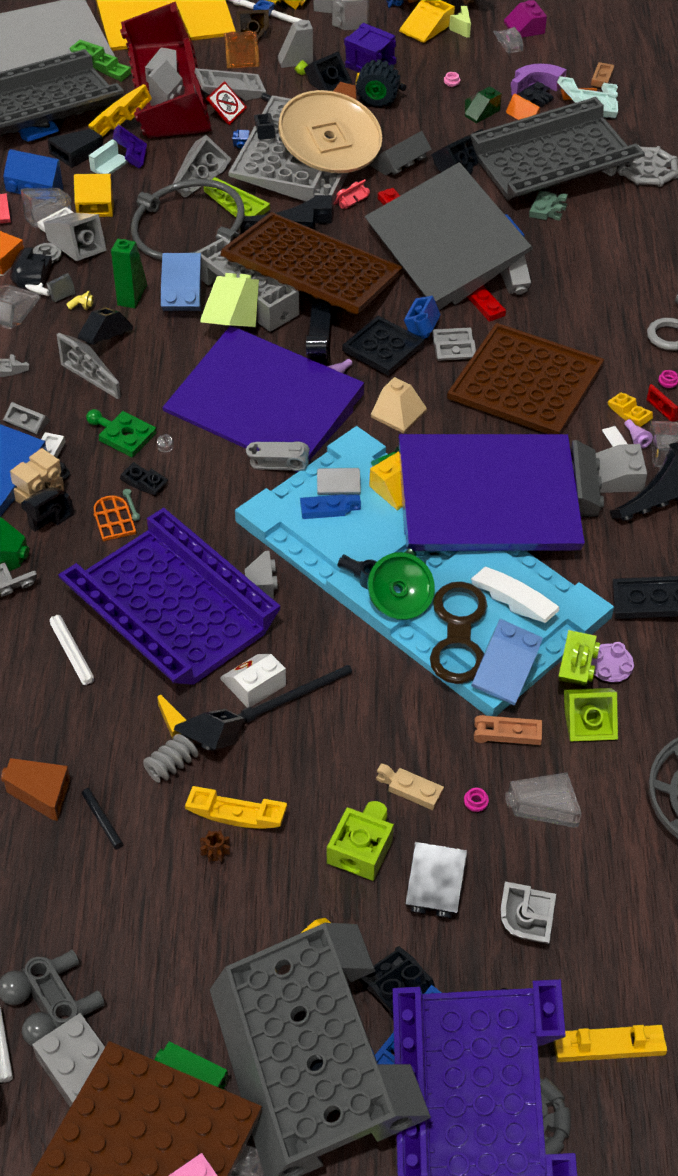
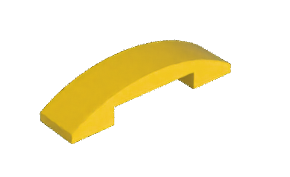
[185,786,288,829]

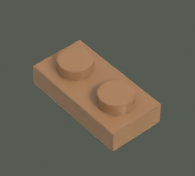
[591,62,615,88]

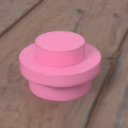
[444,72,460,87]

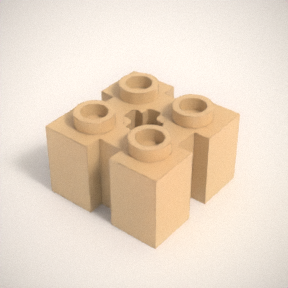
[10,448,64,504]

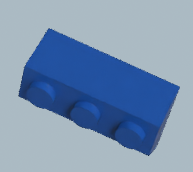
[3,149,63,201]

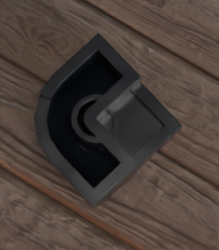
[10,248,52,289]
[21,487,74,532]

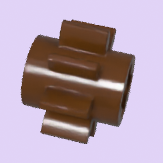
[200,830,230,862]

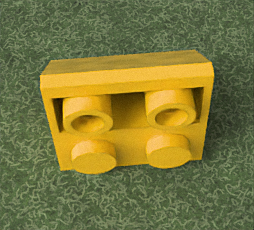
[74,174,114,217]

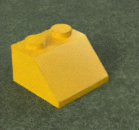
[369,452,403,510]

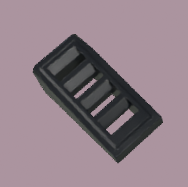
[254,113,275,140]

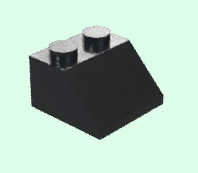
[304,52,352,91]

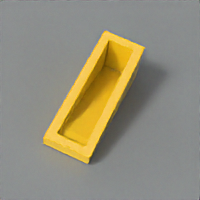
[157,695,186,739]

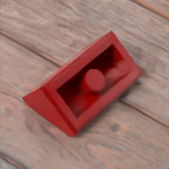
[646,384,678,423]

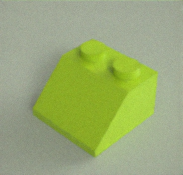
[564,688,618,741]

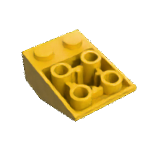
[399,0,455,43]

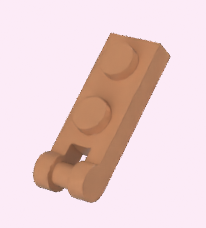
[474,715,542,745]

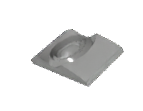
[195,68,266,101]

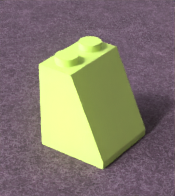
[201,273,259,327]

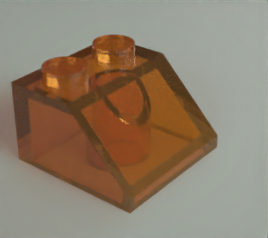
[224,31,259,68]

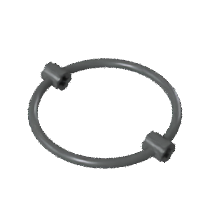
[131,179,245,260]

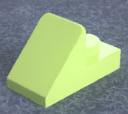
[449,6,471,37]

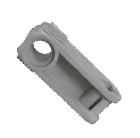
[246,441,309,471]

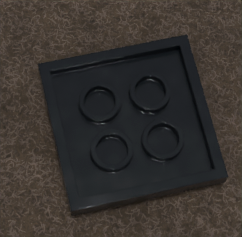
[342,315,424,376]

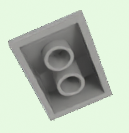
[596,444,647,493]

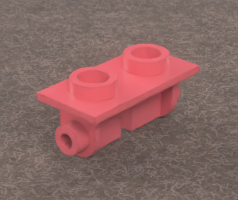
[334,179,370,209]

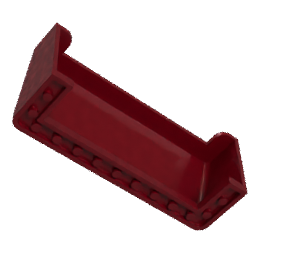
[120,1,212,138]

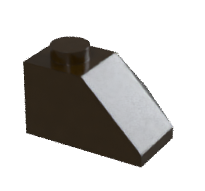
[237,10,269,44]

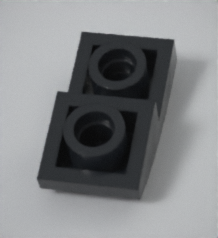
[120,462,168,495]

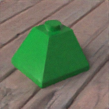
[0,517,29,571]

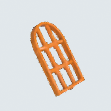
[93,495,137,541]

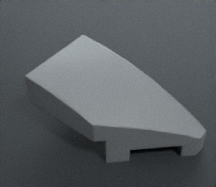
[0,354,29,377]

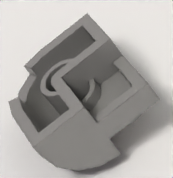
[501,882,556,944]

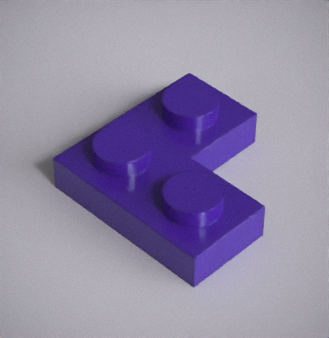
[112,124,147,168]

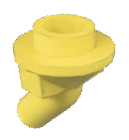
[67,291,94,310]

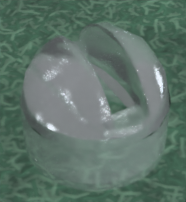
[157,434,174,452]

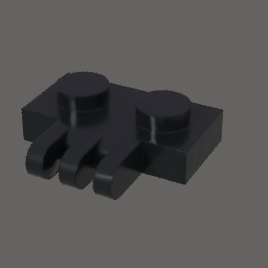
[517,81,554,107]

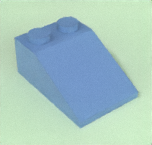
[161,253,201,311]
[471,619,543,705]

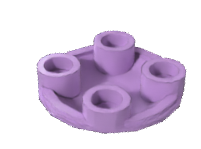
[591,642,634,682]

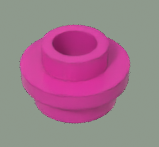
[658,370,678,388]
[464,788,489,812]

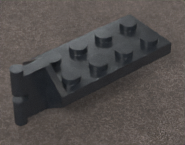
[613,576,678,619]

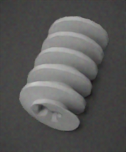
[143,734,199,783]

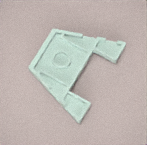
[557,76,618,118]

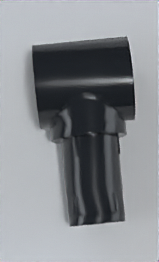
[337,554,377,589]

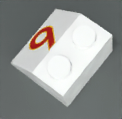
[221,654,286,708]

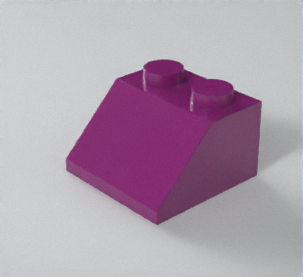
[504,0,547,39]

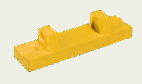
[553,1025,667,1062]

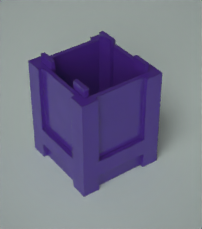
[344,23,397,73]

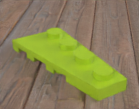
[204,177,270,217]

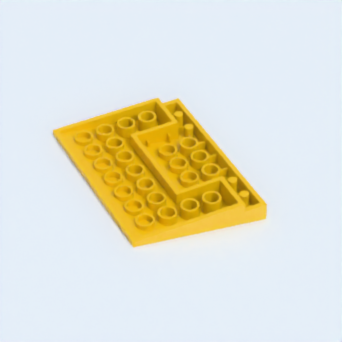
[95,0,236,51]

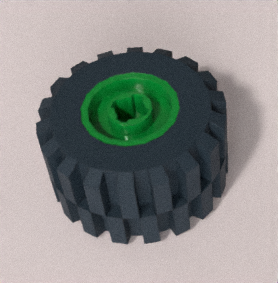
[356,60,401,108]

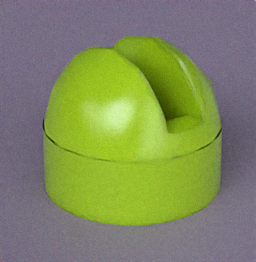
[294,60,308,75]

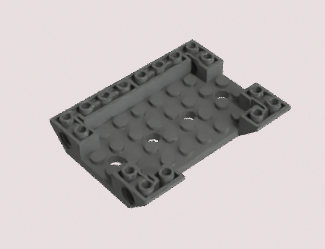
[210,922,431,1176]

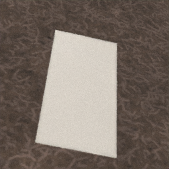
[602,426,627,447]

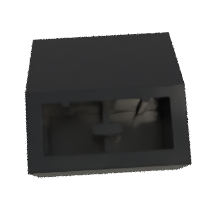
[174,709,245,751]

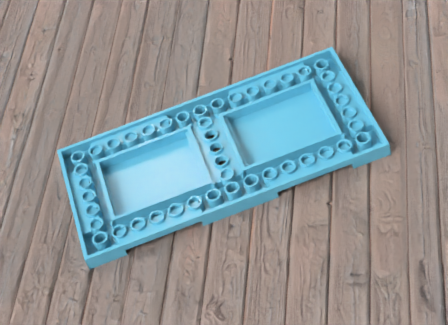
[235,426,614,716]

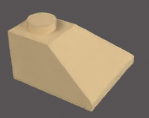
[371,377,427,434]

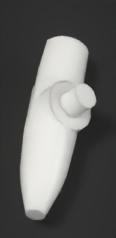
[25,283,50,296]

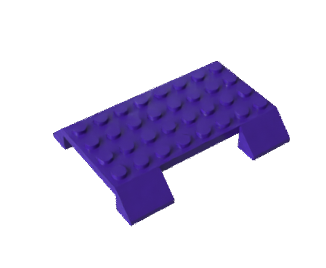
[393,979,577,1176]

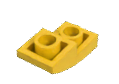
[608,392,653,427]

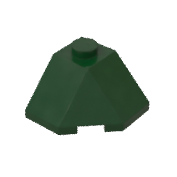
[465,87,502,123]

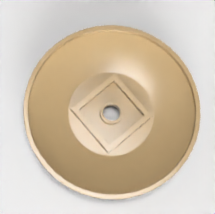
[278,90,382,173]

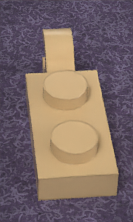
[376,764,444,810]

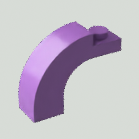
[511,64,567,96]

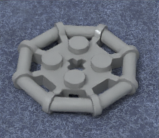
[617,145,678,187]

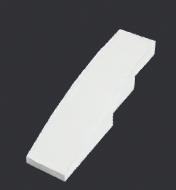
[471,567,560,623]

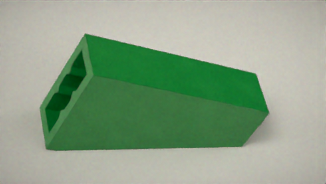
[111,239,147,308]

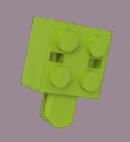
[559,630,600,686]
[327,801,394,881]

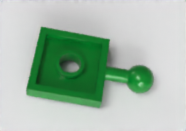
[86,409,157,458]

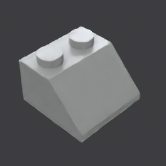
[332,0,369,30]
[148,59,185,106]

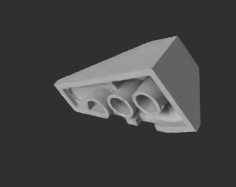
[173,135,231,198]
[57,333,121,399]

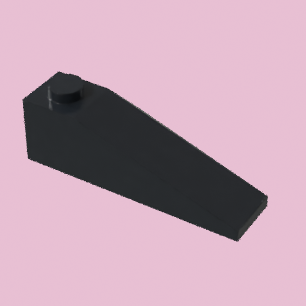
[431,128,484,174]

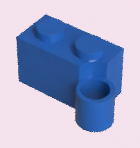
[404,296,441,339]

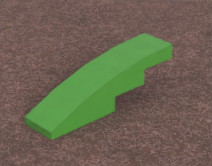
[69,40,131,82]

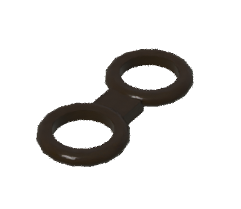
[430,581,488,684]

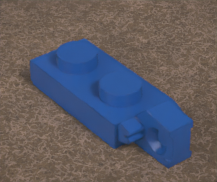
[300,494,361,519]

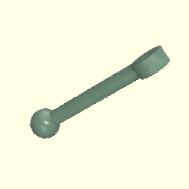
[123,489,140,521]

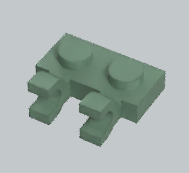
[529,191,568,221]

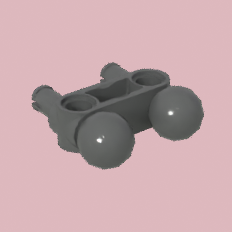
[0,950,104,1047]

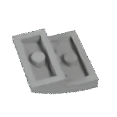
[432,328,476,361]

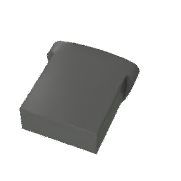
[46,273,75,302]

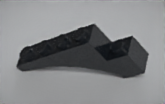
[240,195,332,234]
[610,441,678,521]

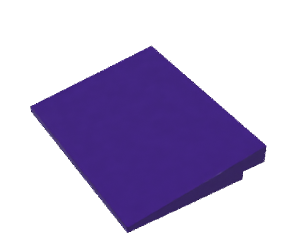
[163,325,364,472]
[398,434,585,551]

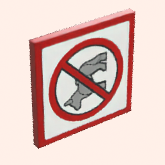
[206,81,247,125]

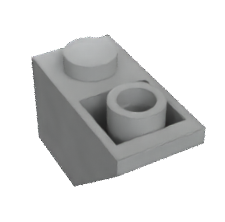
[245,551,278,599]

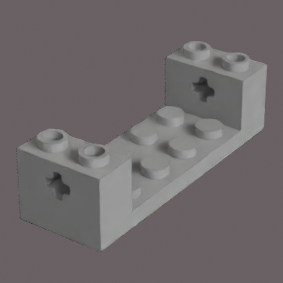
[195,237,299,332]

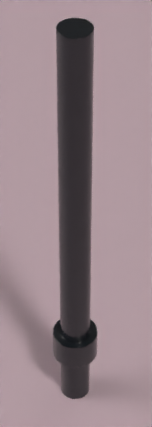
[238,665,352,723]

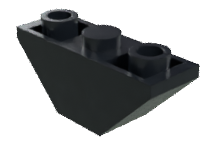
[78,307,133,345]

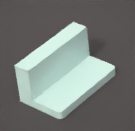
[89,139,128,174]

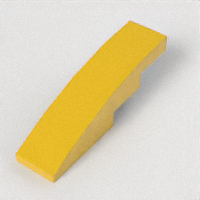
[88,84,152,137]

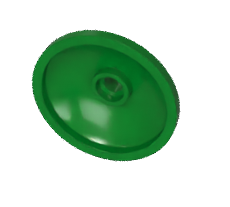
[367,552,435,620]

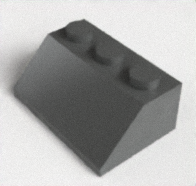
[369,131,432,175]
[570,440,604,517]

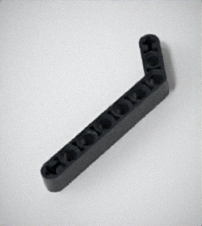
[306,297,332,362]

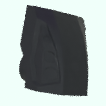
[358,946,435,1016]

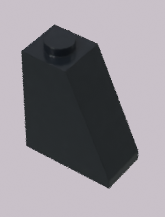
[47,129,103,168]

